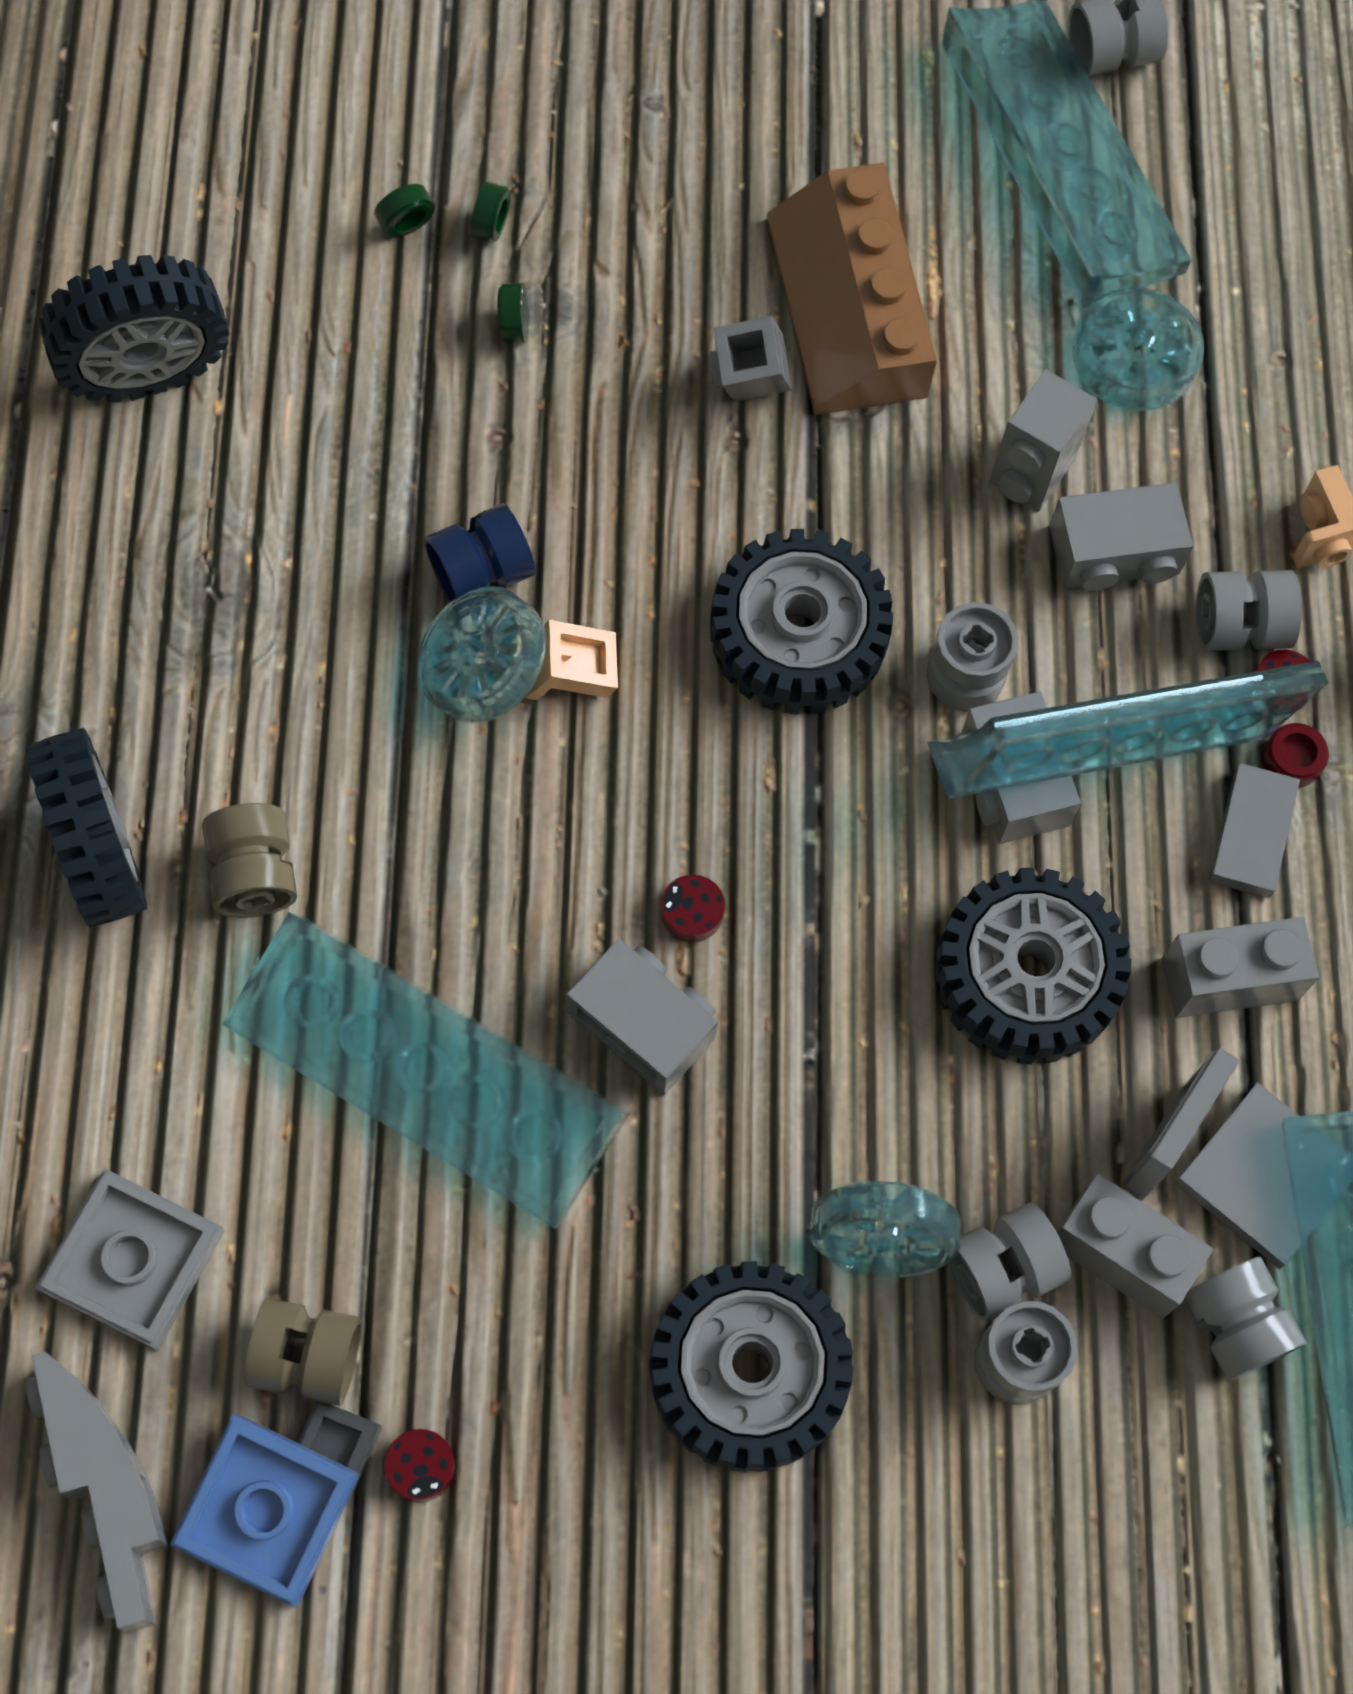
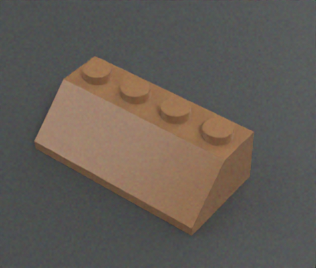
[766,162,937,415]

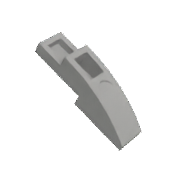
[26,1352,170,1633]

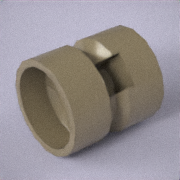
[202,803,297,918]
[244,1298,362,1406]

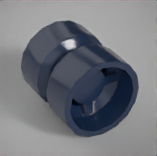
[424,503,536,610]

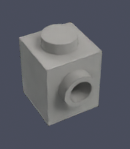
[709,316,792,402]

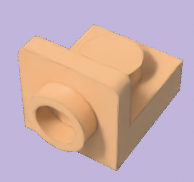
[1292,465,1353,569]
[518,620,618,700]

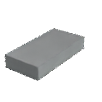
[1209,763,1300,899]

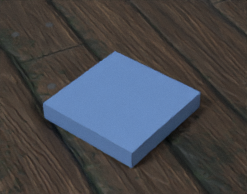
[170,1414,360,1607]

